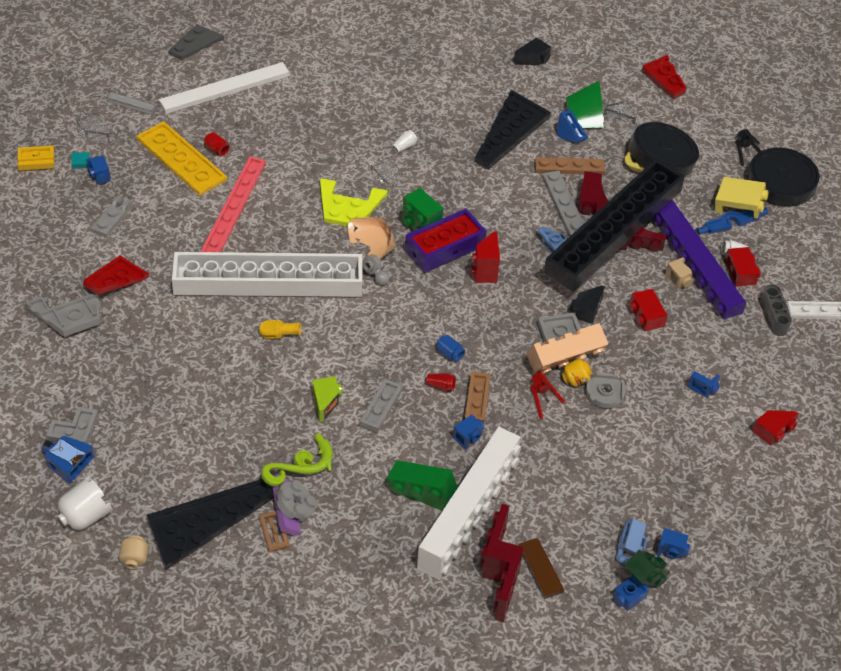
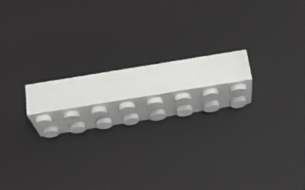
[417,427,522,580]

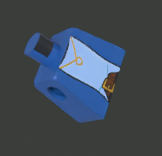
[41,436,95,484]

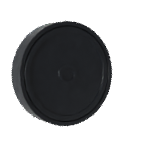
[629,122,699,176]
[747,147,820,206]

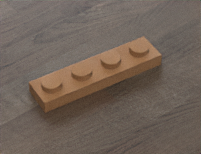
[535,157,605,175]

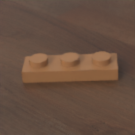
[465,371,491,424]

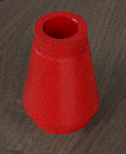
[426,373,456,392]

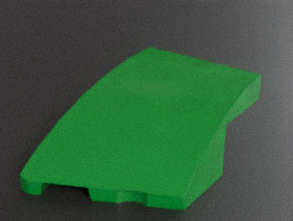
[566,81,604,129]

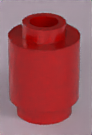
[204,132,230,156]

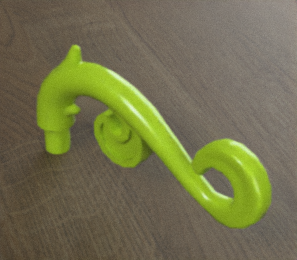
[261,433,333,487]

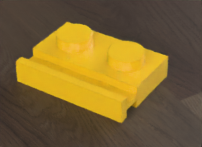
[17,145,55,171]

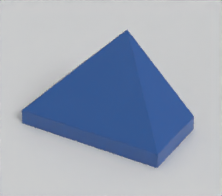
[557,109,588,143]

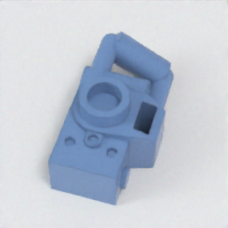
[538,227,567,253]
[616,518,648,565]

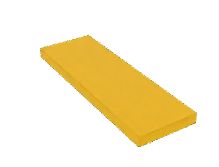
[136,121,228,196]

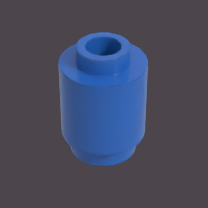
[436,335,465,362]

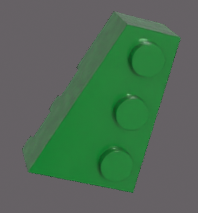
[386,460,458,511]

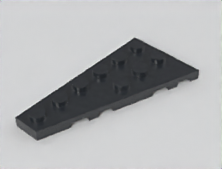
[475,90,551,170]
[147,479,274,570]

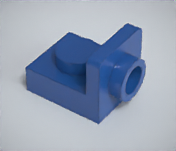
[687,371,720,398]

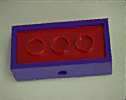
[404,208,487,273]

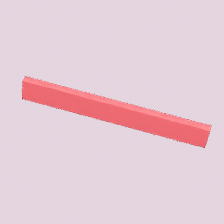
[200,156,266,252]

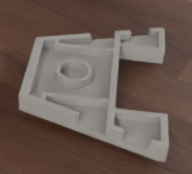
[25,283,101,337]

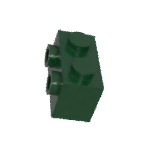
[625,550,670,587]

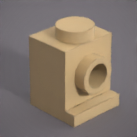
[665,257,693,289]

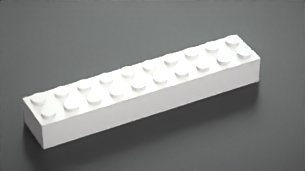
[172,252,362,297]

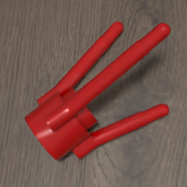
[530,372,566,419]

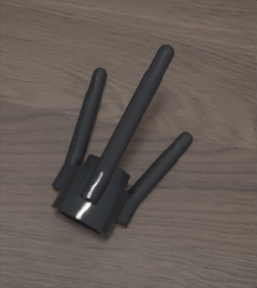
[735,129,761,167]

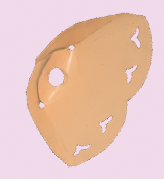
[348,217,396,260]

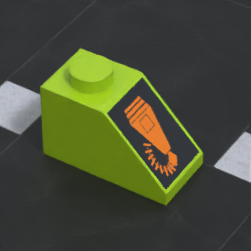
[312,376,342,422]

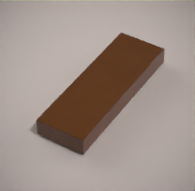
[518,538,564,599]

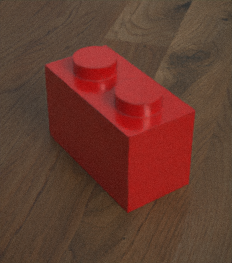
[725,247,761,287]
[629,288,668,332]

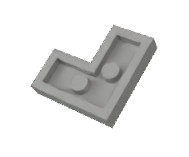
[46,407,99,444]

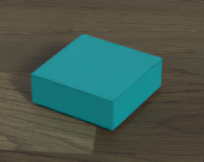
[71,152,90,169]

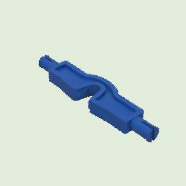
[696,208,769,235]

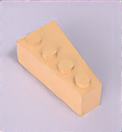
[526,323,608,374]

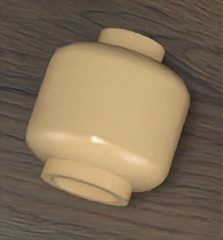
[118,535,149,569]

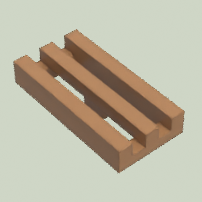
[259,511,290,553]

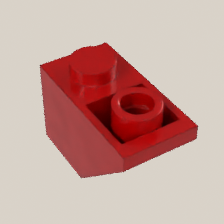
[752,410,799,446]

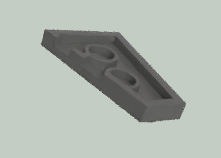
[168,24,224,60]

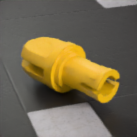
[259,320,301,339]

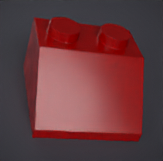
[471,232,500,283]

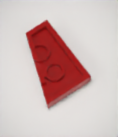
[642,55,687,98]
[83,255,149,295]

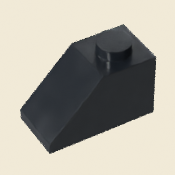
[513,37,551,65]
[569,285,605,324]

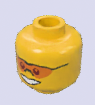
[562,359,593,387]

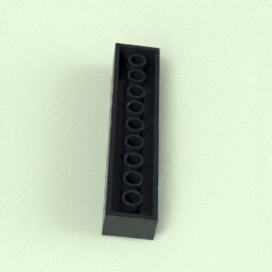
[544,159,685,292]

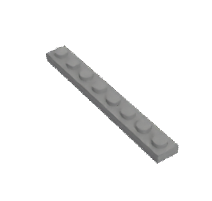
[542,171,606,278]

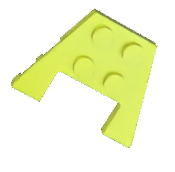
[320,178,388,228]

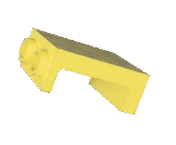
[715,177,768,218]

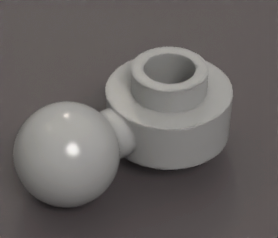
[362,254,390,286]

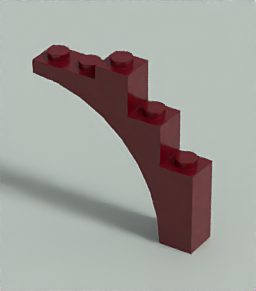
[578,171,666,251]

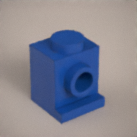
[86,155,111,184]
[453,414,485,450]
[656,528,690,559]
[613,574,649,611]

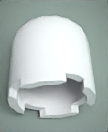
[57,476,113,530]

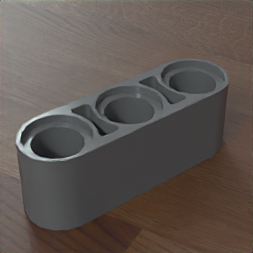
[761,284,792,336]

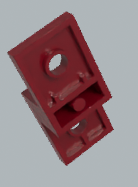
[479,504,524,623]

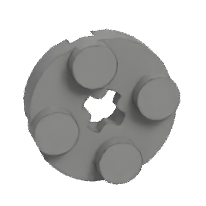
[586,373,626,408]
[275,480,317,522]

